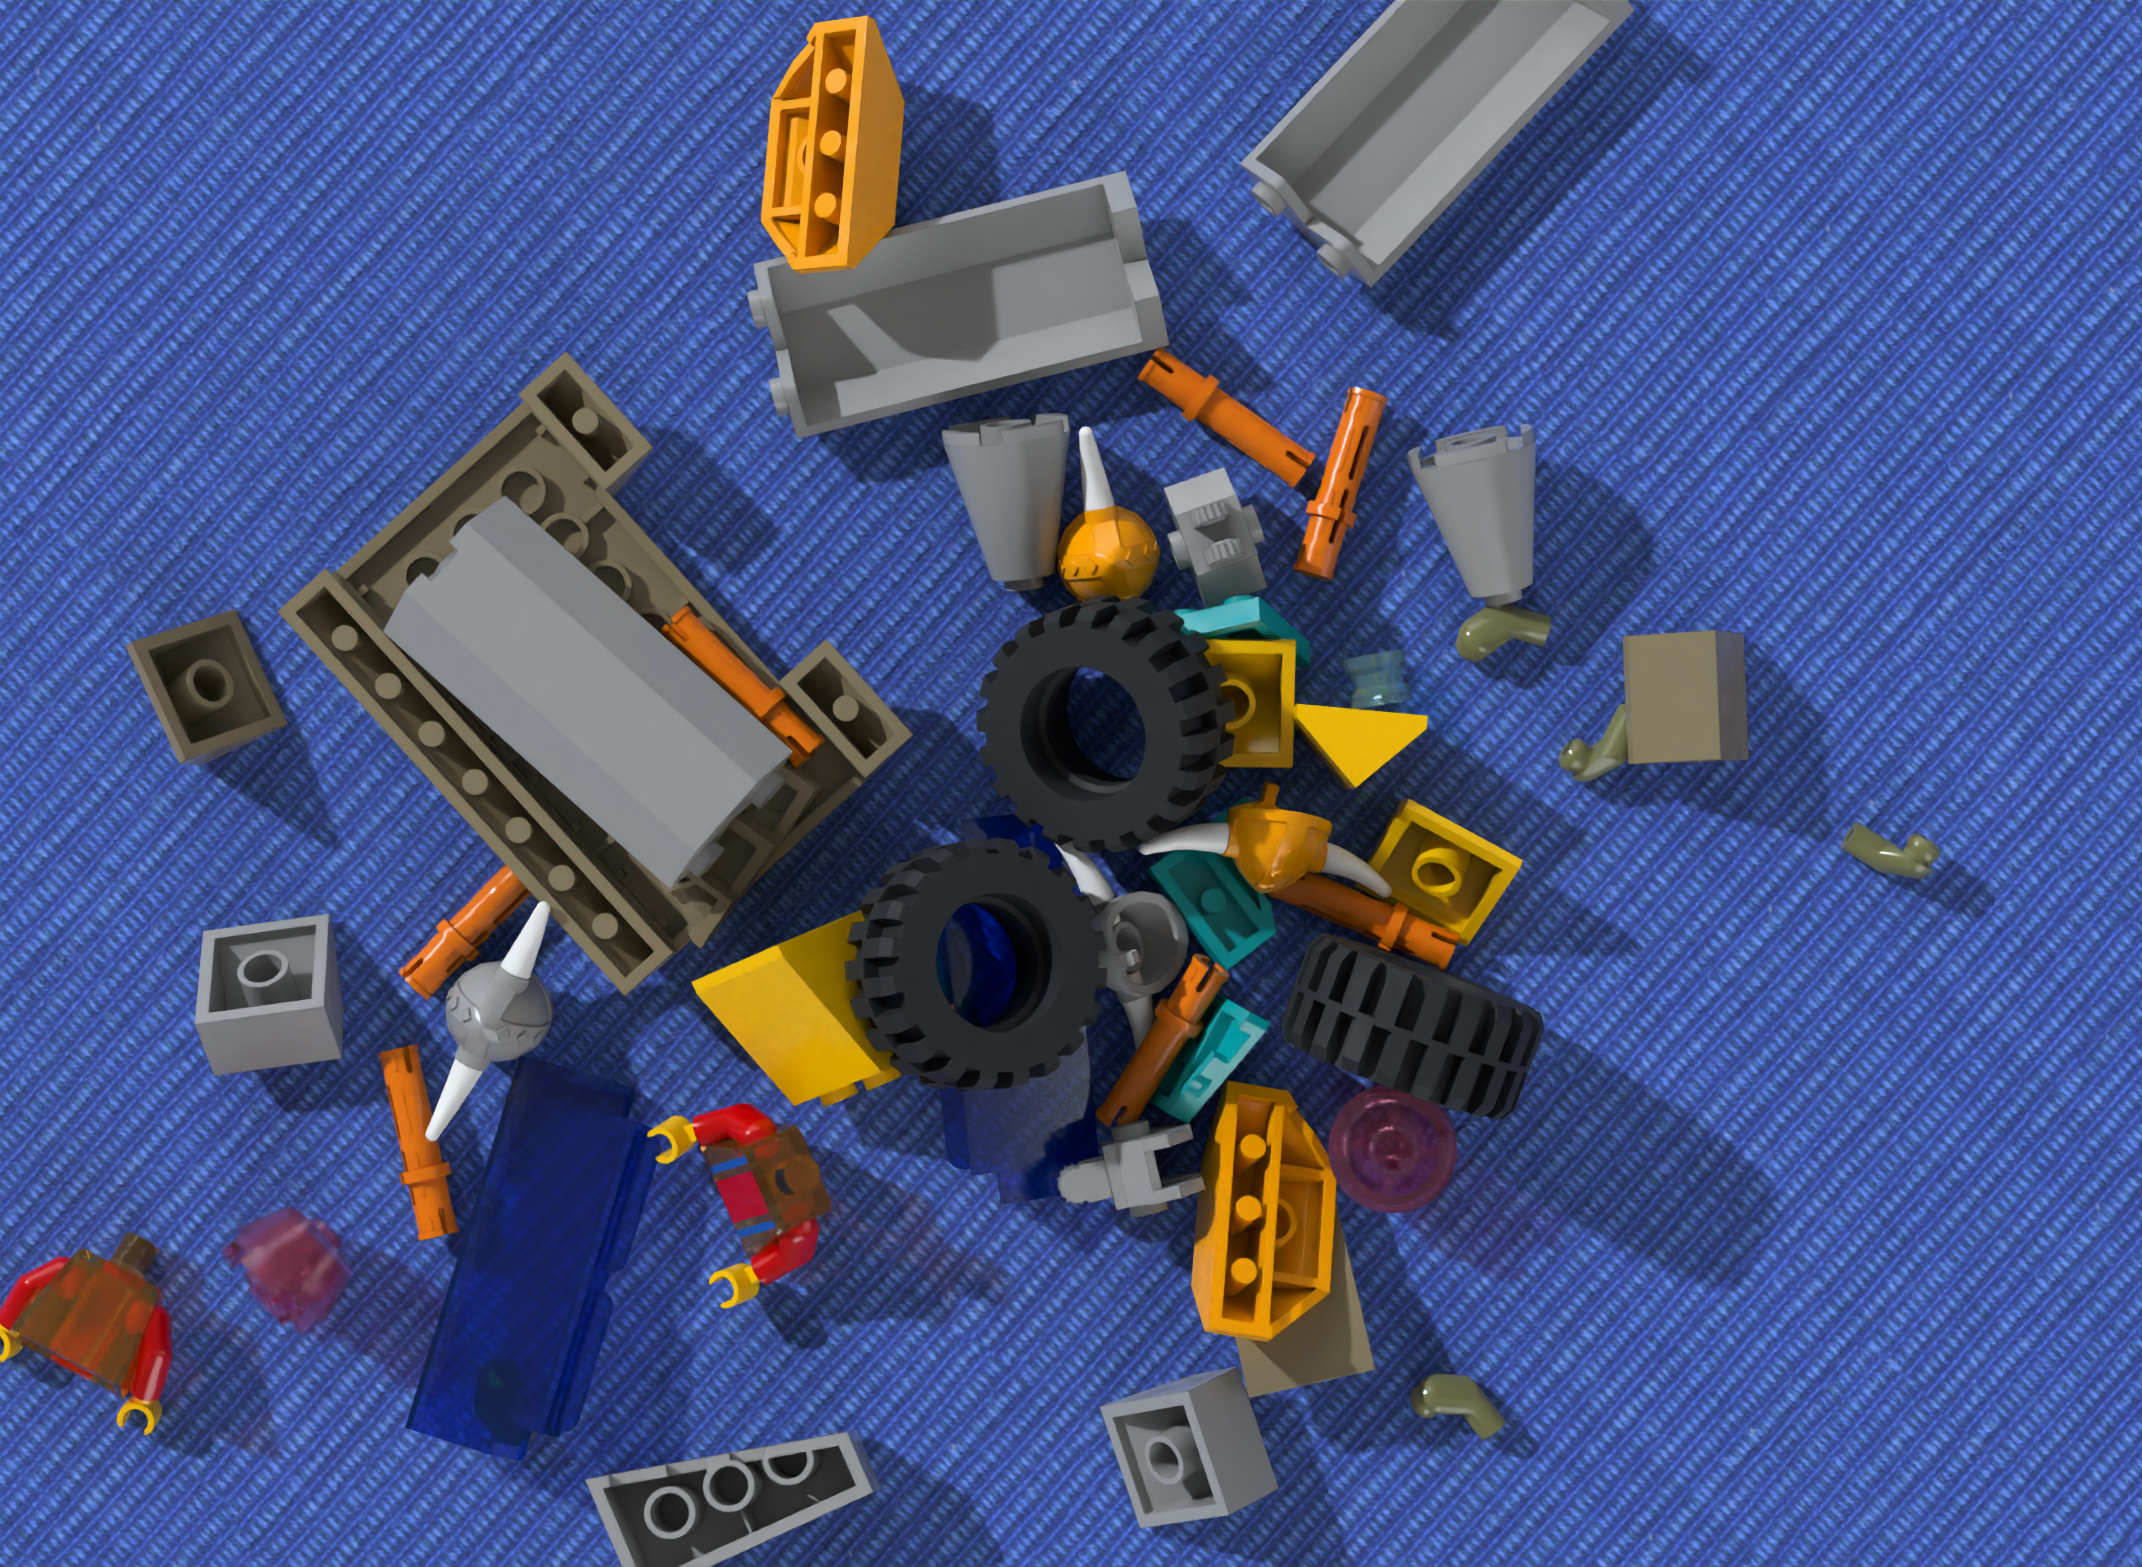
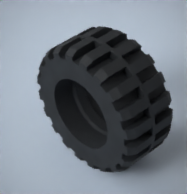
[976,595,1236,854]
[845,838,1107,1091]
[1281,933,1544,1120]

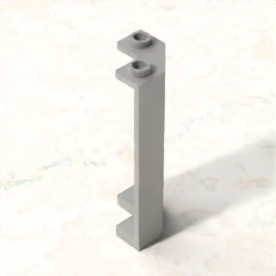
[1240,0,1634,287]
[747,171,1169,439]
[383,495,793,889]

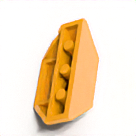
[761,15,905,274]
[1191,1080,1337,1342]

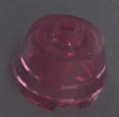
[1328,1085,1457,1213]
[221,1206,351,1336]

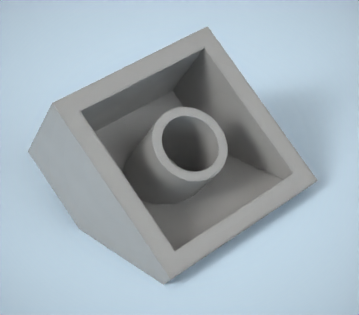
[195,914,344,1076]
[1100,1366,1279,1528]

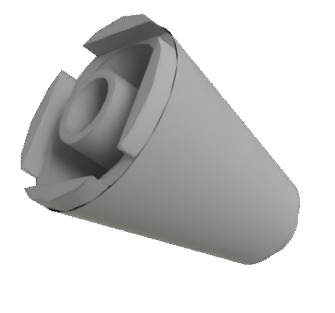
[942,413,1071,591]
[1407,424,1536,606]

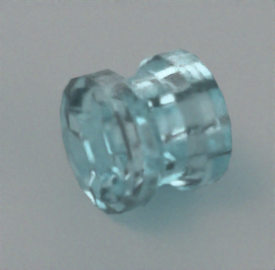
[1342,649,1413,710]

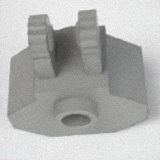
[1163,467,1267,609]
[1057,1120,1205,1217]

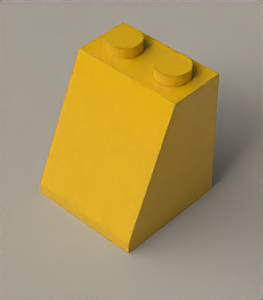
[692,910,902,1108]

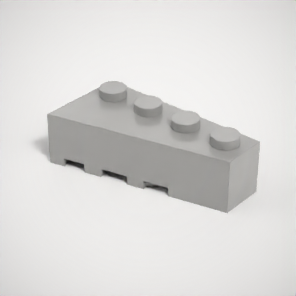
[585,1430,882,1567]

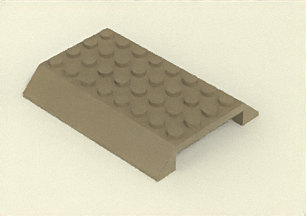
[277,352,913,996]

